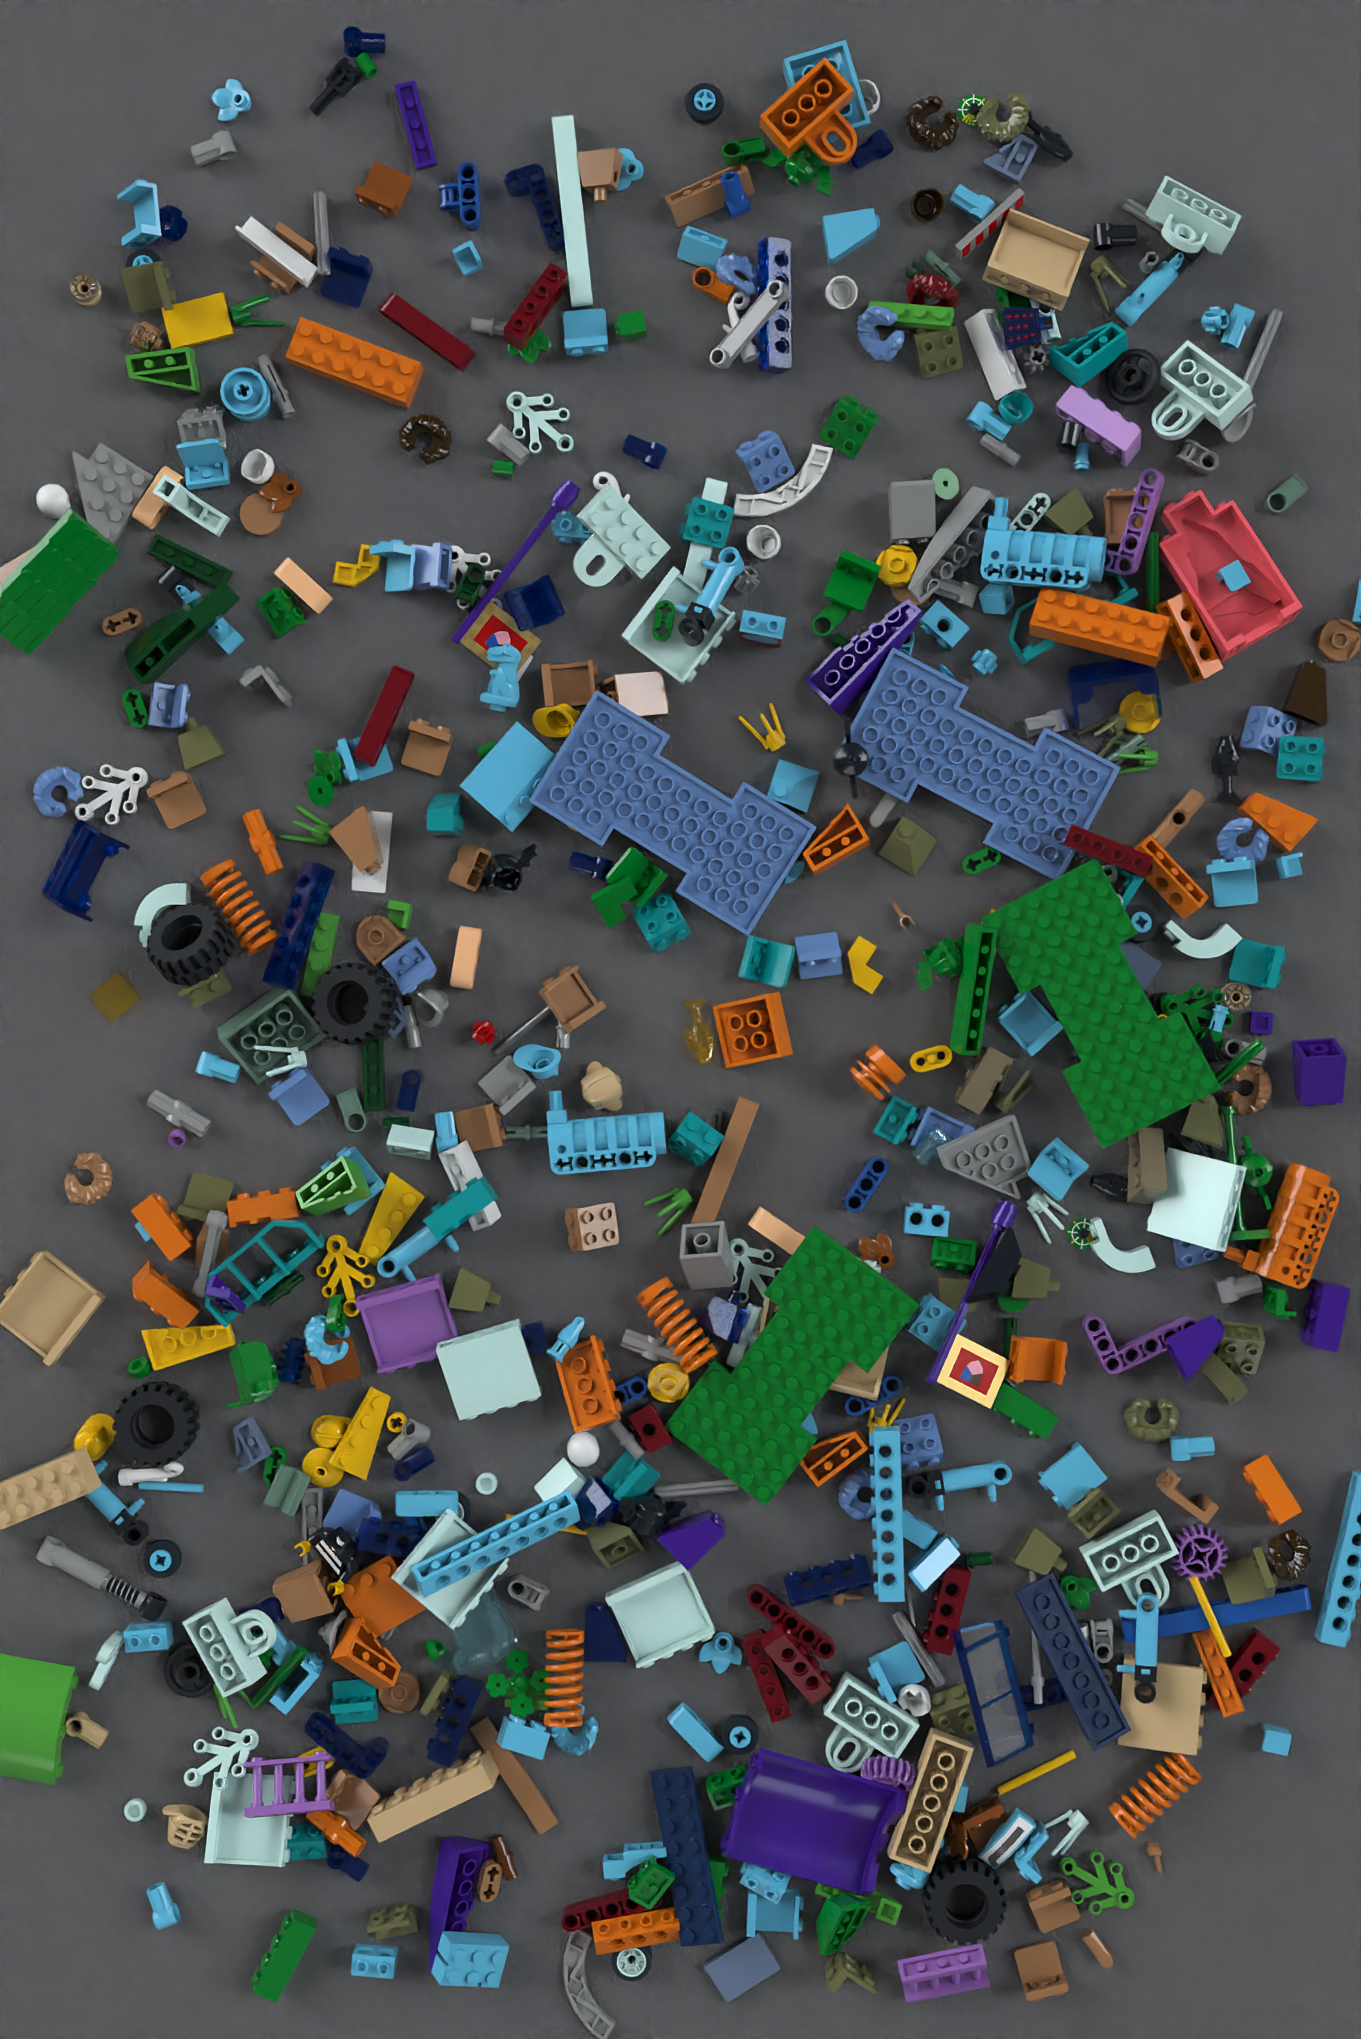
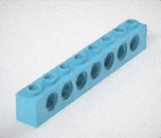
[869,1426,905,1602]
[1314,1470,1361,1648]
[411,1490,580,1598]

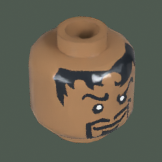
[129,321,163,353]

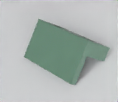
[263,1464,311,1516]

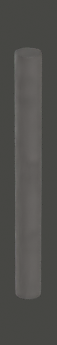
[493,1005,552,1056]

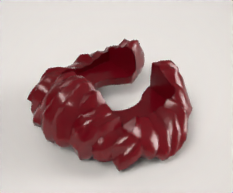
[906,273,960,310]

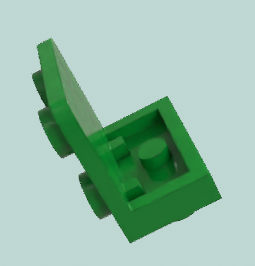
[820,395,881,458]
[824,550,882,612]
[605,846,668,909]

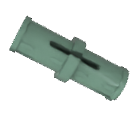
[923,250,963,289]
[1104,733,1147,765]
[506,1124,548,1141]

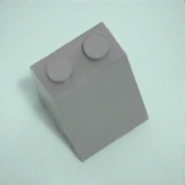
[888,480,936,546]
[679,1221,734,1290]

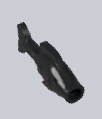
[1027,111,1074,163]
[1211,735,1239,802]
[1090,1173,1152,1205]

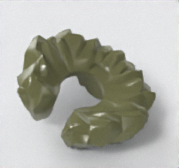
[976,91,1030,143]
[1124,1397,1179,1443]

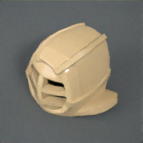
[581,1061,623,1111]
[162,1803,209,1850]

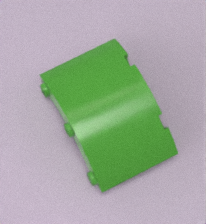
[0,1654,79,1785]

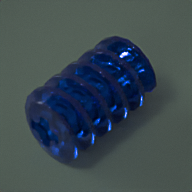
[276,1337,307,1384]

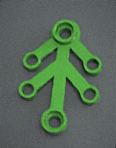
[1058,1850,1135,1915]

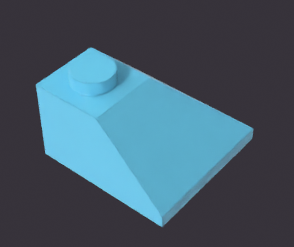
[767,759,820,813]

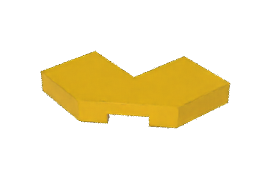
[333,544,382,587]
[847,936,884,994]

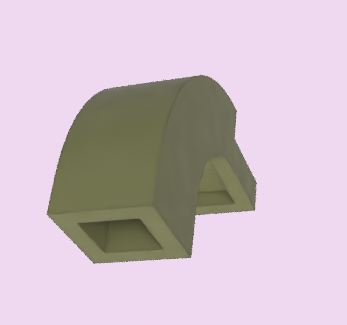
[1200,1352,1248,1406]

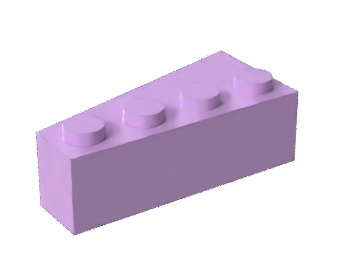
[1056,385,1141,468]

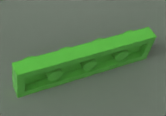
[868,301,955,331]
[301,911,340,997]

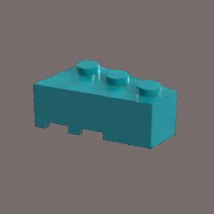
[1049,322,1128,387]
[427,793,464,836]
[423,1176,499,1241]

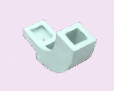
[153,474,230,537]
[134,883,191,947]
[1162,920,1242,959]
[1089,1217,1156,1273]

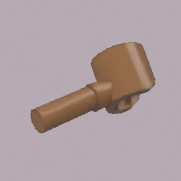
[891,903,915,931]
[831,1589,863,1605]
[1147,1842,1162,1873]

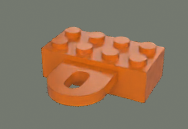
[759,57,857,165]

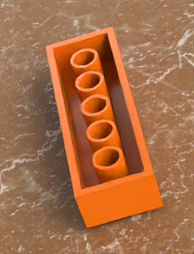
[285,317,424,409]
[1029,586,1170,667]

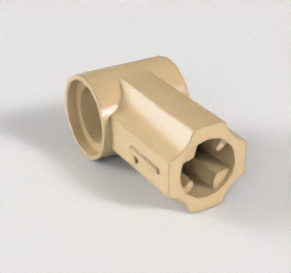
[65,1711,110,1749]

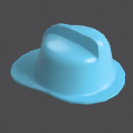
[513,1044,561,1079]

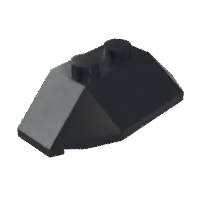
[965,1227,1022,1304]

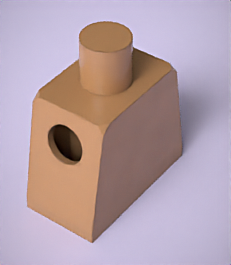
[577,148,623,204]

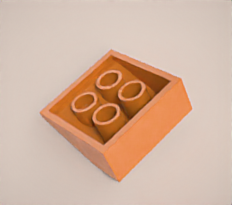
[712,992,793,1069]
[340,1551,427,1637]

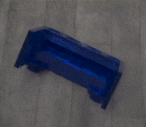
[1066,659,1163,731]
[42,820,130,923]

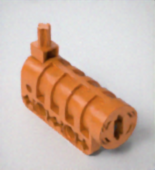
[1223,1162,1340,1289]

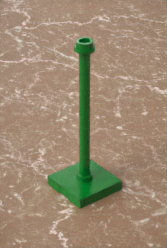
[1220,1106,1271,1241]

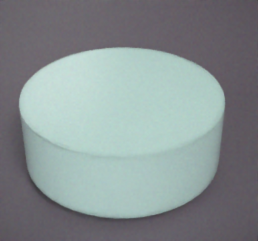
[476,1472,498,1495]
[124,1798,147,1822]

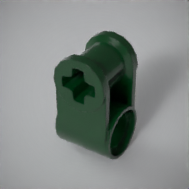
[453,563,486,608]

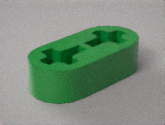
[652,600,675,642]
[122,689,149,729]
[961,846,1001,875]
[326,1294,347,1333]
[263,1445,287,1487]

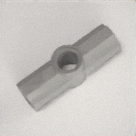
[146,1089,212,1137]
[620,1328,683,1366]

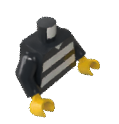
[294,1526,359,1596]

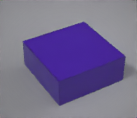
[1248,1011,1273,1034]

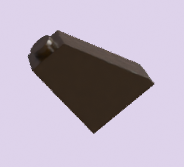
[1281,660,1328,727]

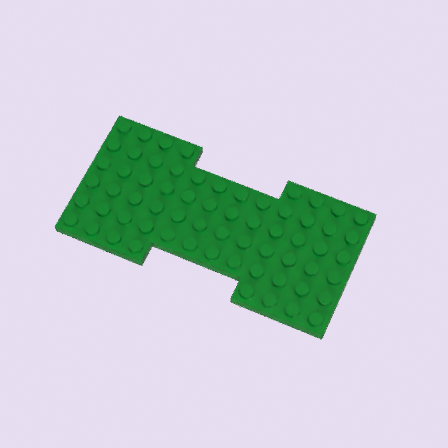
[981,858,1221,1148]
[664,1225,920,1506]

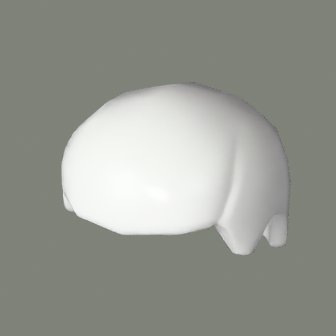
[858,80,880,116]
[825,276,858,309]
[241,449,275,484]
[36,484,71,519]
[747,525,781,559]
[567,1432,599,1467]
[897,1684,931,1717]

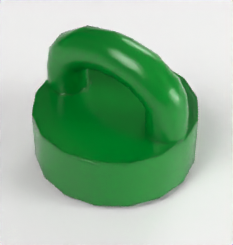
[128,1357,152,1379]
[424,1639,446,1662]

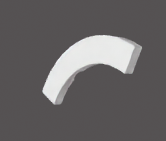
[733,444,833,518]

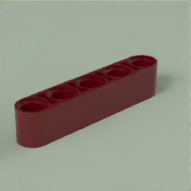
[379,292,476,372]
[353,665,415,768]
[747,1584,835,1659]
[561,1888,663,1932]

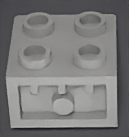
[177,404,226,444]
[478,1055,538,1115]

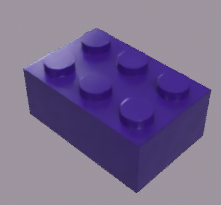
[1299,1279,1351,1353]

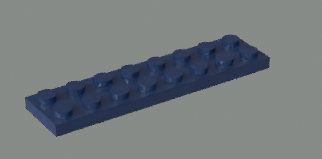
[1014,1572,1131,1751]
[650,1766,724,1947]

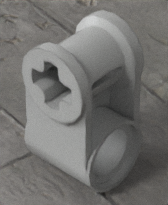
[1175,439,1219,476]
[508,1574,550,1611]
[1088,1619,1113,1663]

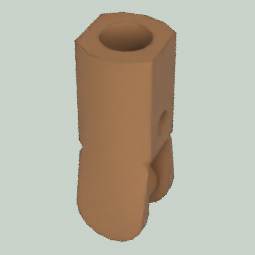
[1081,1927,1113,1968]

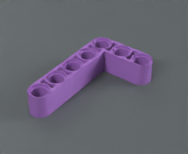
[1104,468,1164,575]
[1082,1314,1198,1374]

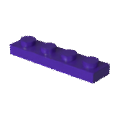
[394,80,438,171]

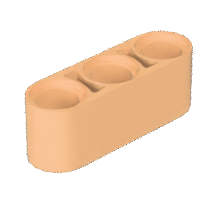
[132,466,185,529]
[273,557,333,614]
[450,925,482,990]
[748,1206,805,1255]

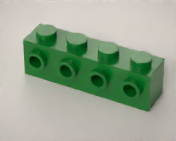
[251,1909,317,2002]

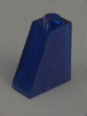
[584,1601,628,1662]

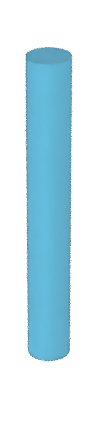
[139,1481,204,1493]

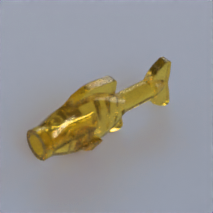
[684,998,713,1064]

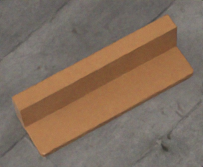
[664,163,755,227]

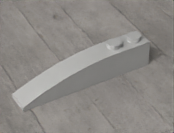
[908,486,996,603]

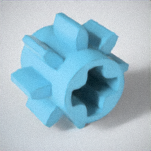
[1201,306,1229,335]
[971,649,998,676]

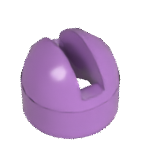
[168,1129,186,1148]

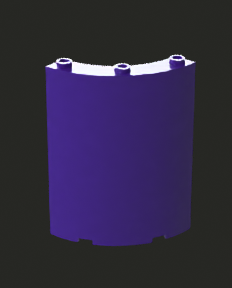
[720,1748,907,1897]

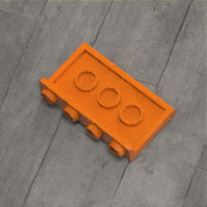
[555,1335,622,1434]

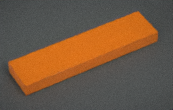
[1191,1628,1245,1718]

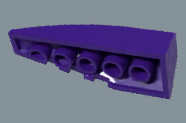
[805,599,923,716]
[429,1836,490,1972]

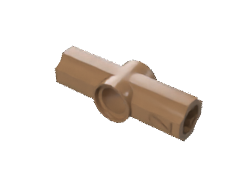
[1151,788,1206,849]

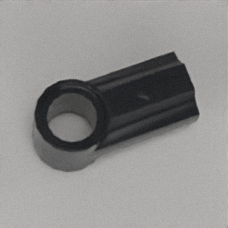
[1093,223,1137,251]
[1055,422,1082,453]

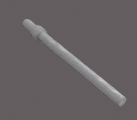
[1029,1570,1044,1704]

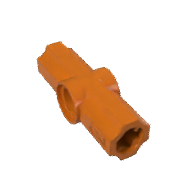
[242,809,284,875]
[306,1811,367,1858]

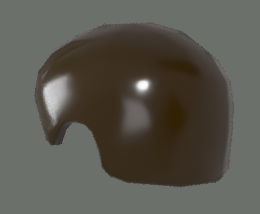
[910,187,945,222]

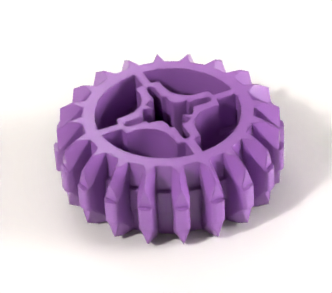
[1169,1524,1228,1583]
[860,1755,917,1793]

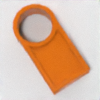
[693,267,736,305]

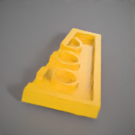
[358,1171,426,1266]
[141,1324,237,1371]
[329,1386,391,1480]

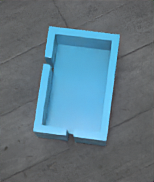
[496,1713,550,1760]
[431,1931,510,1988]

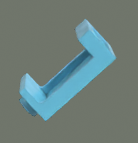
[995,991,1063,1056]
[1038,1441,1107,1511]
[270,1650,326,1715]

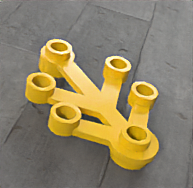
[316,1234,375,1317]

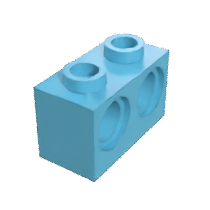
[903,1202,950,1237]
[123,1621,174,1653]
[351,1943,399,1979]

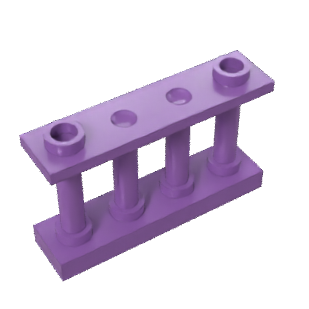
[244,1751,335,1818]
[897,1943,990,2004]

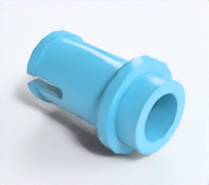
[1073,443,1091,472]
[1208,1004,1229,1033]

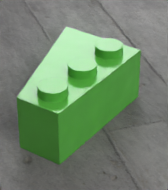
[125,347,201,393]
[295,1155,372,1216]

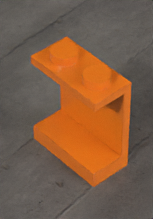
[1006,1335,1068,1385]

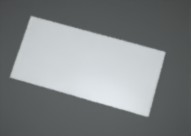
[352,810,393,893]

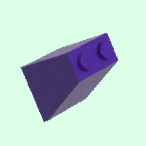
[1292,1038,1347,1107]
[1165,1315,1225,1384]
[658,1510,725,1571]

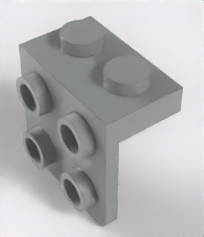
[239,665,292,707]

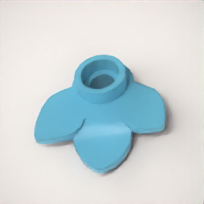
[211,79,251,122]
[613,148,644,191]
[699,1631,742,1674]

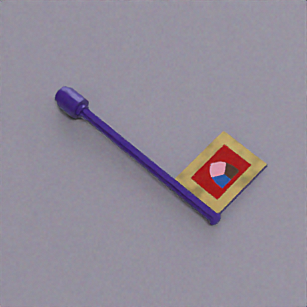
[450,479,581,672]
[926,1200,1017,1409]

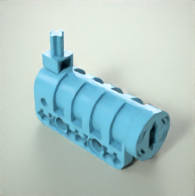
[981,497,1106,592]
[546,1090,667,1175]

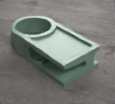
[1265,473,1309,515]
[336,1088,368,1132]

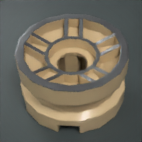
[68,272,102,307]
[1220,982,1253,1012]

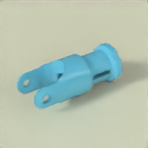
[546,1317,584,1363]

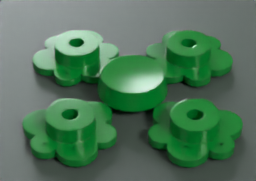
[485,1648,551,1719]

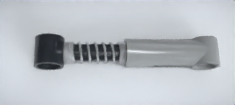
[36,1536,168,1622]

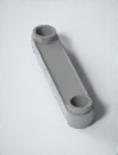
[710,280,790,369]
[192,1210,229,1299]

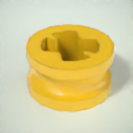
[387,1412,407,1433]

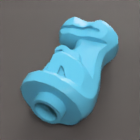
[480,643,522,712]
[889,1837,944,1890]

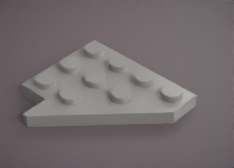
[72,443,155,544]
[937,1114,1031,1199]

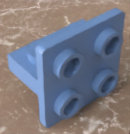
[795,932,843,979]

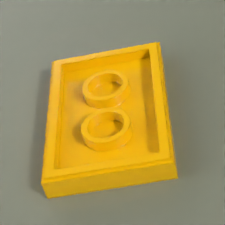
[161,292,235,349]

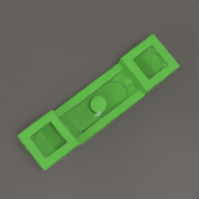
[815,1883,903,1926]

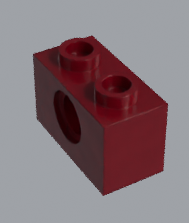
[628,1400,673,1454]

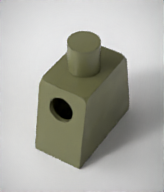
[1041,487,1094,536]
[178,717,227,772]
[1007,1257,1060,1300]
[448,1266,502,1312]
[936,1276,976,1313]
[1012,1523,1067,1575]

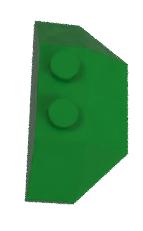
[816,1894,871,1956]

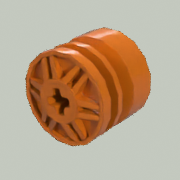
[849,1044,906,1101]

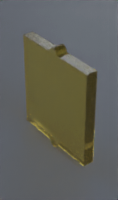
[89,972,140,1023]

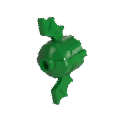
[762,145,834,197]
[915,936,965,991]
[1237,1134,1274,1210]

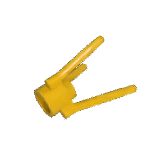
[738,703,786,752]
[866,1398,905,1434]

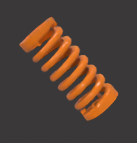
[199,859,280,956]
[636,1277,718,1374]
[544,1629,584,1727]
[1108,1753,1203,1839]

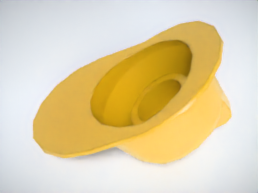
[532,703,580,738]
[74,1413,117,1461]
[311,1415,352,1450]

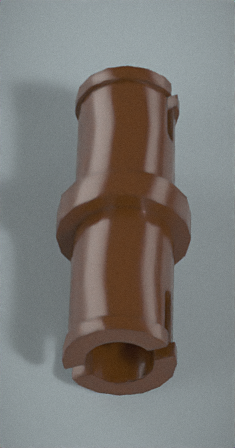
[491,1834,519,1881]

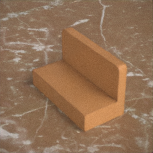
[195,1223,229,1268]

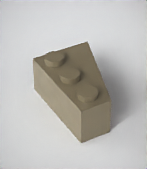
[954,1046,1014,1115]
[1127,1127,1168,1204]

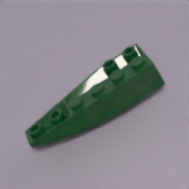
[124,582,240,684]

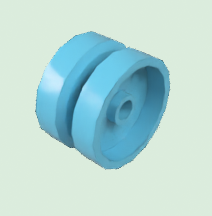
[220,367,273,422]

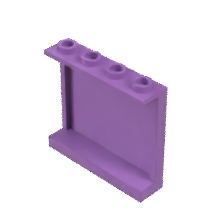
[355,1274,459,1374]

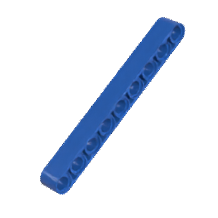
[1120,1584,1312,1643]

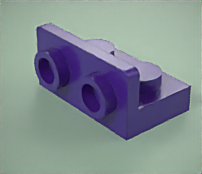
[205,1275,246,1314]

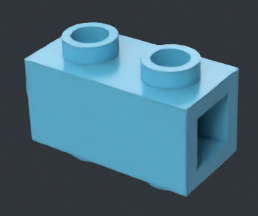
[551,511,593,545]
[739,1862,791,1904]

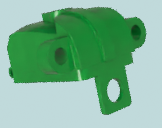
[224,1341,279,1410]

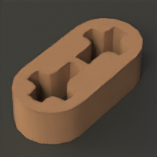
[102,608,144,637]
[476,1859,502,1903]

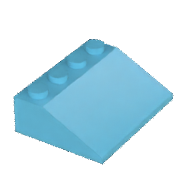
[783,40,871,145]
[460,721,556,832]

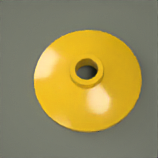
[302,1447,344,1487]

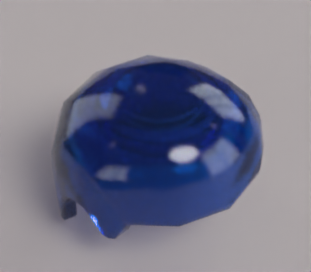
[159,205,188,242]

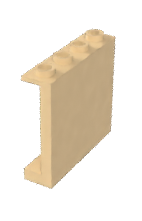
[982,208,1090,311]
[0,1250,107,1366]
[1118,1654,1207,1756]

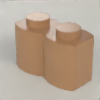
[449,841,491,892]

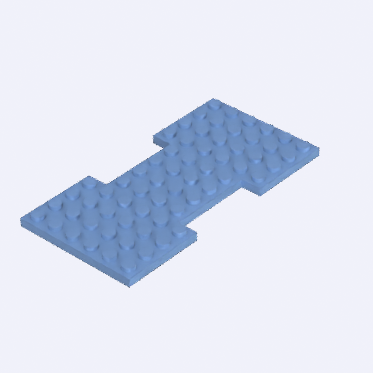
[841,647,1121,879]
[529,689,817,936]

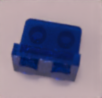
[320,246,374,308]
[504,574,566,632]

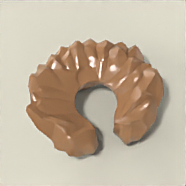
[1224,1062,1273,1116]
[64,1153,113,1205]

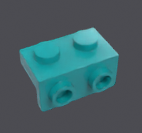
[873,1095,918,1146]
[287,1824,328,1861]

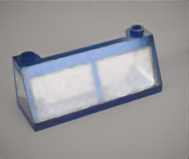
[952,1619,1036,1768]

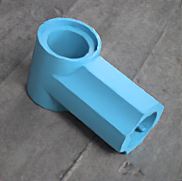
[949,184,996,224]
[1219,303,1255,351]
[966,401,1012,442]
[195,1051,241,1083]
[435,1111,460,1154]
[1170,1436,1215,1461]
[259,1623,297,1667]
[146,1882,181,1930]

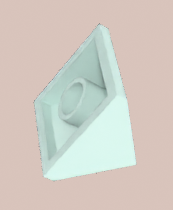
[386,1124,435,1160]
[534,1457,594,1504]

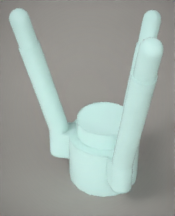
[254,1045,307,1077]
[1026,1191,1069,1244]
[1044,1809,1089,1856]

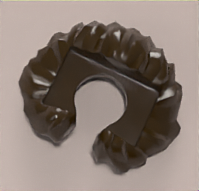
[906,96,959,151]
[399,414,452,465]
[1268,1530,1312,1582]

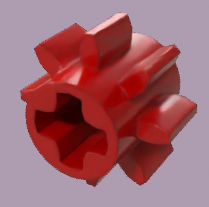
[471,1019,497,1046]

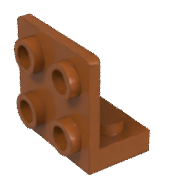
[960,1795,1009,1853]

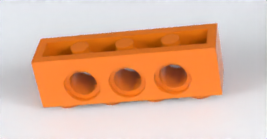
[1155,591,1223,683]
[1133,835,1209,920]
[592,1907,680,1955]

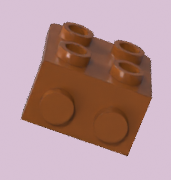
[354,162,413,219]
[305,1336,362,1391]

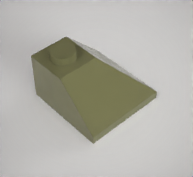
[878,816,937,877]
[1180,1095,1224,1149]
[586,1520,646,1570]

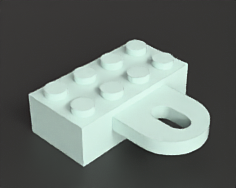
[1145,176,1241,255]
[1152,340,1253,440]
[573,485,671,587]
[1079,1509,1179,1610]
[182,1598,276,1698]
[823,1671,920,1773]

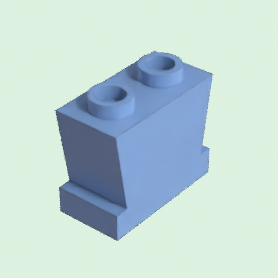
[412,543,452,591]

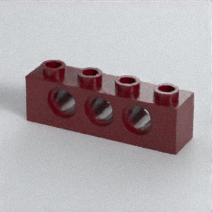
[504,262,568,352]
[1063,824,1154,878]
[922,1564,971,1656]
[760,1623,833,1705]
[1204,1628,1280,1711]
[742,1629,792,1723]

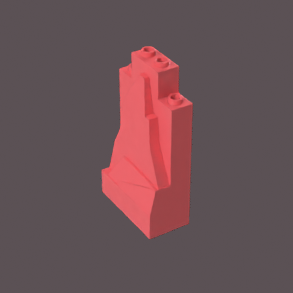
[1159,489,1303,663]

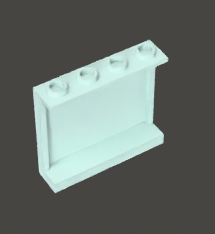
[621,566,736,685]
[1147,1147,1247,1252]
[436,1319,542,1420]
[391,1508,509,1630]
[605,1561,715,1669]
[204,1772,296,1867]

